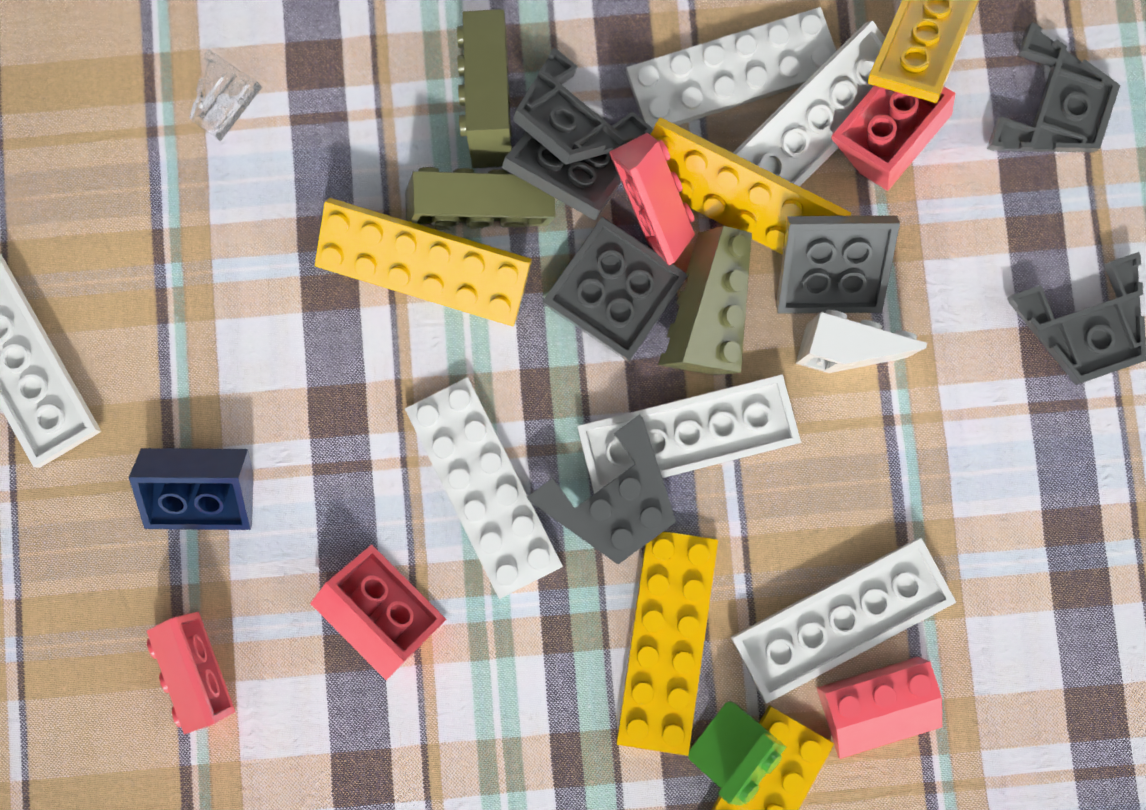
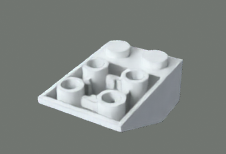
[796,310,927,373]

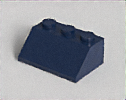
[128,448,254,530]

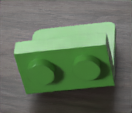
[688,702,787,806]

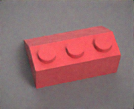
[832,85,956,191]
[609,133,695,265]
[310,544,447,680]
[146,611,236,734]
[817,657,942,759]

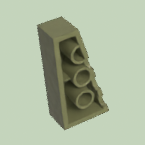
[457,9,512,169]
[405,167,556,230]
[658,226,752,375]

